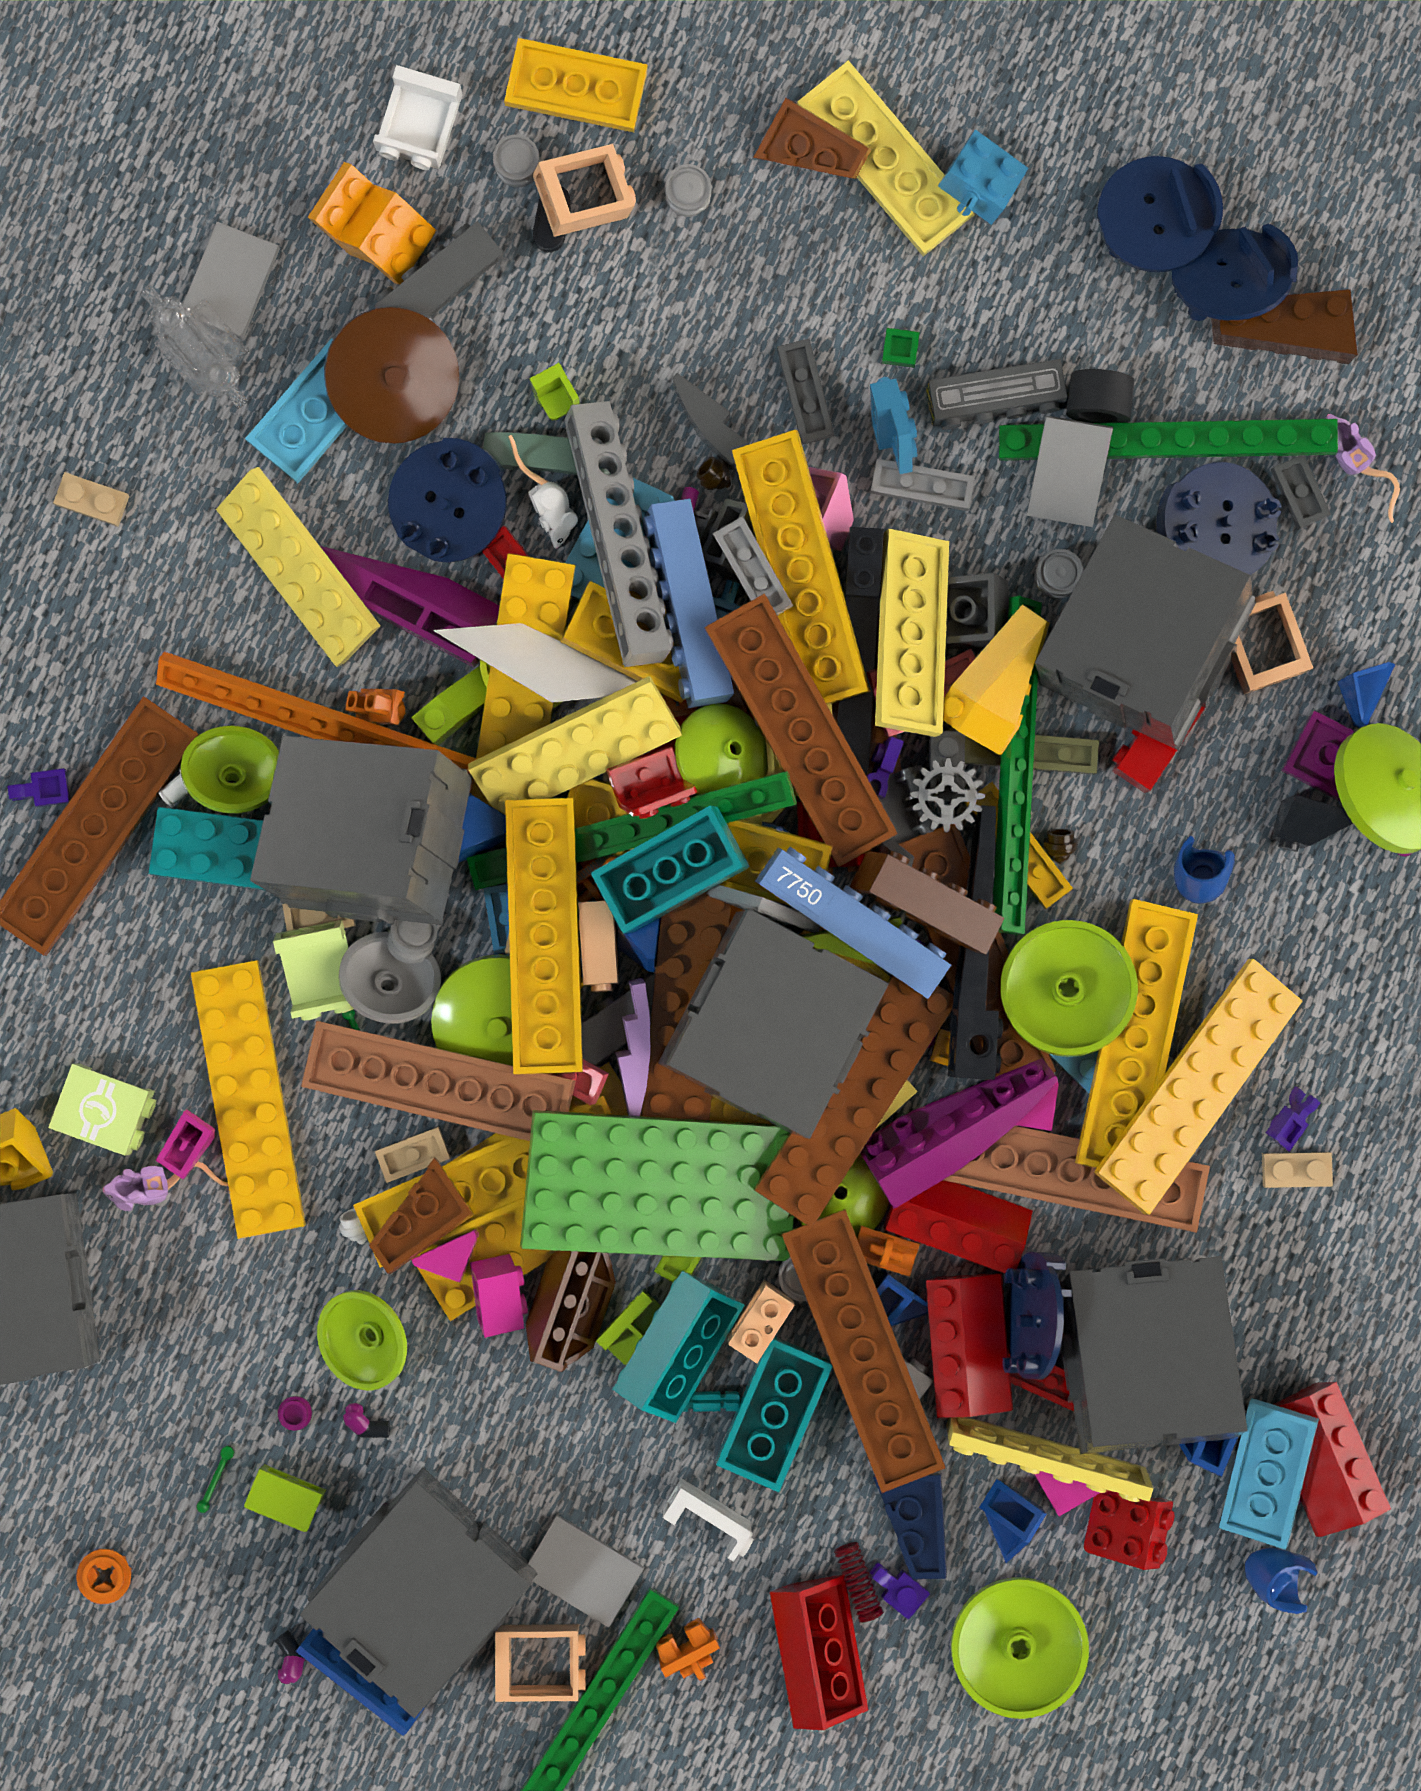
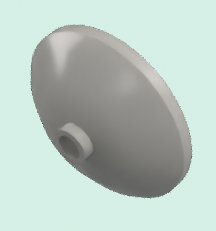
[339,932,441,1024]

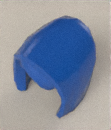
[1174,836,1235,904]
[1245,1548,1318,1614]

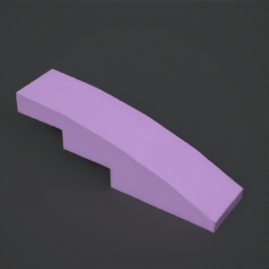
[615,978,650,1116]

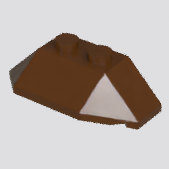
[525,1250,616,1372]

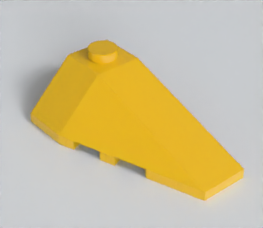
[943,605,1050,755]
[0,1108,53,1191]

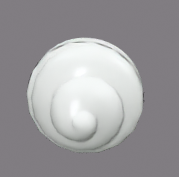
[339,1209,367,1245]

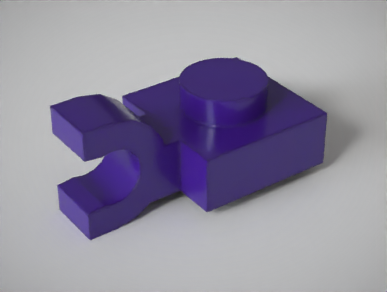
[866,736,904,799]
[7,768,70,807]
[1265,1086,1320,1152]
[869,1562,930,1620]

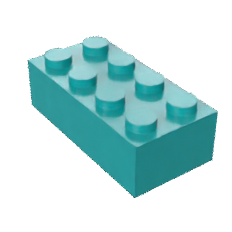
[591,806,750,934]
[148,807,266,891]
[612,1270,745,1423]
[716,1336,833,1492]

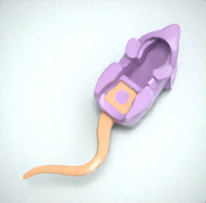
[1326,414,1400,523]
[103,1161,228,1211]

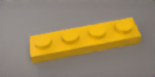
[964,782,1073,909]

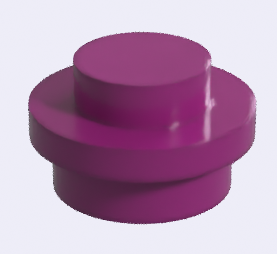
[278,1396,312,1431]

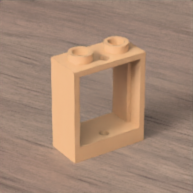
[533,144,636,237]
[1231,591,1313,695]
[578,901,619,992]
[727,1280,795,1363]
[495,1624,586,1702]

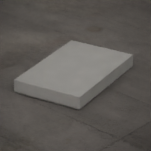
[181,222,280,339]
[1027,415,1113,527]
[707,885,820,933]
[528,1515,644,1628]

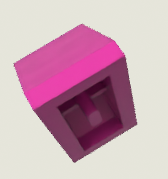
[1016,1081,1059,1131]
[155,1109,215,1180]
[411,1229,479,1283]
[1034,1471,1100,1516]

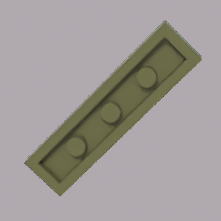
[965,735,1099,775]

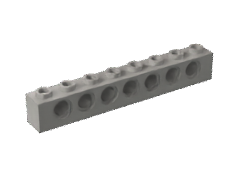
[564,401,673,667]

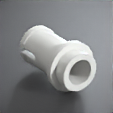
[159,769,188,807]

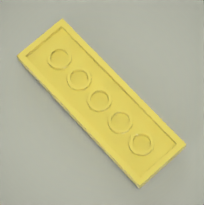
[797,60,975,257]
[216,467,380,667]
[875,529,949,737]
[468,676,682,815]
[946,1417,1153,1502]

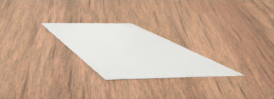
[433,623,638,703]

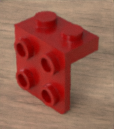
[606,745,697,819]
[1084,1489,1175,1570]

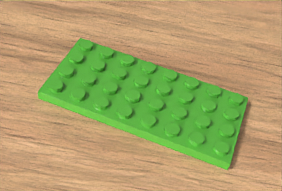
[520,1110,794,1261]

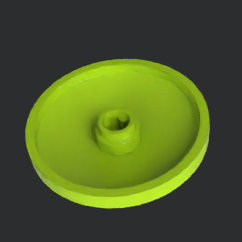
[1334,723,1421,854]
[1000,920,1138,1057]
[431,954,513,1066]
[951,1577,1089,1719]

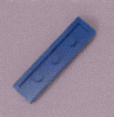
[296,1628,425,1736]

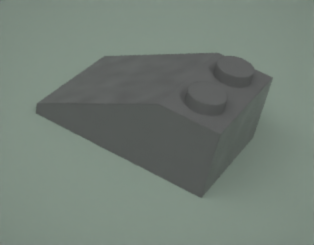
[946,573,1009,649]

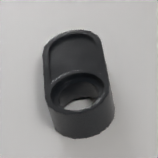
[533,186,571,253]

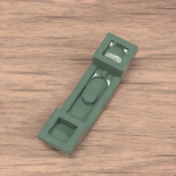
[483,432,611,475]

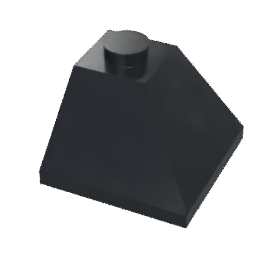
[1271,795,1353,852]

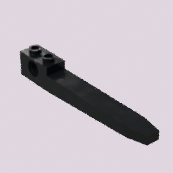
[837,527,884,775]
[947,805,1003,1080]

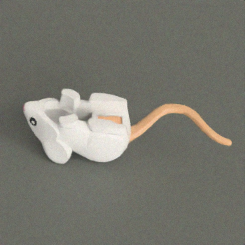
[509,435,578,548]

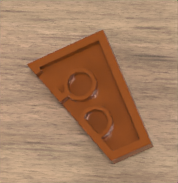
[753,98,872,179]
[369,1157,475,1274]

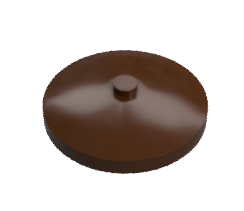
[324,307,459,444]

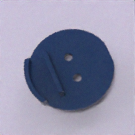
[1097,156,1223,273]
[1172,224,1298,321]
[388,438,507,563]
[1157,462,1281,575]
[1003,1252,1072,1380]

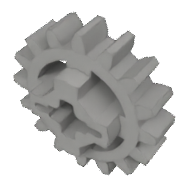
[910,758,985,833]

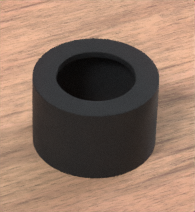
[1066,369,1135,423]

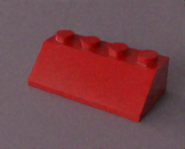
[883,1180,1033,1273]
[926,1273,1013,1418]
[1273,1382,1391,1537]
[770,1575,868,1730]

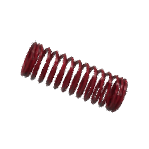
[834,1542,884,1623]

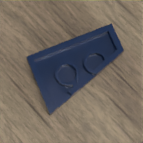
[873,1473,947,1579]

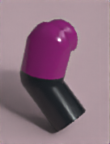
[343,1403,390,1438]
[274,1630,305,1684]

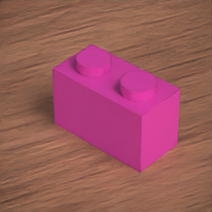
[470,1254,528,1338]

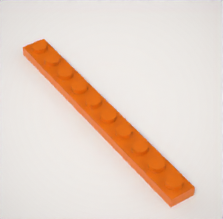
[156,651,476,792]

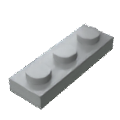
[870,458,975,511]
[713,516,793,615]

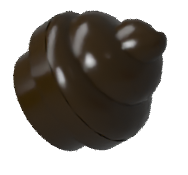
[696,456,731,490]
[1044,828,1078,864]

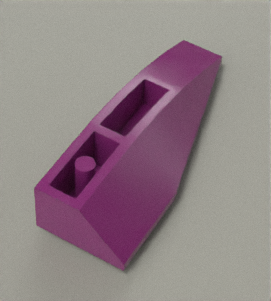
[320,546,500,668]
[860,1059,1058,1209]

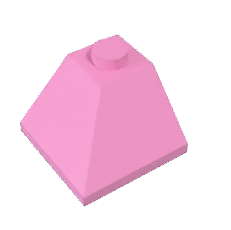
[808,467,854,551]

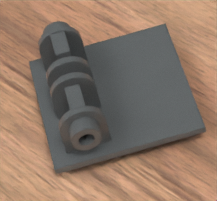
[870,766,938,850]

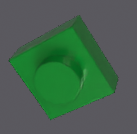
[882,328,920,368]

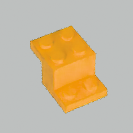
[308,162,437,285]

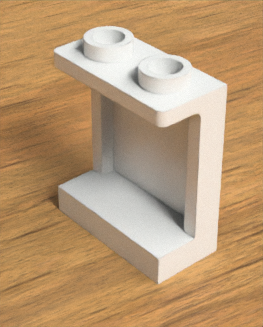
[373,65,463,170]
[663,1478,754,1562]

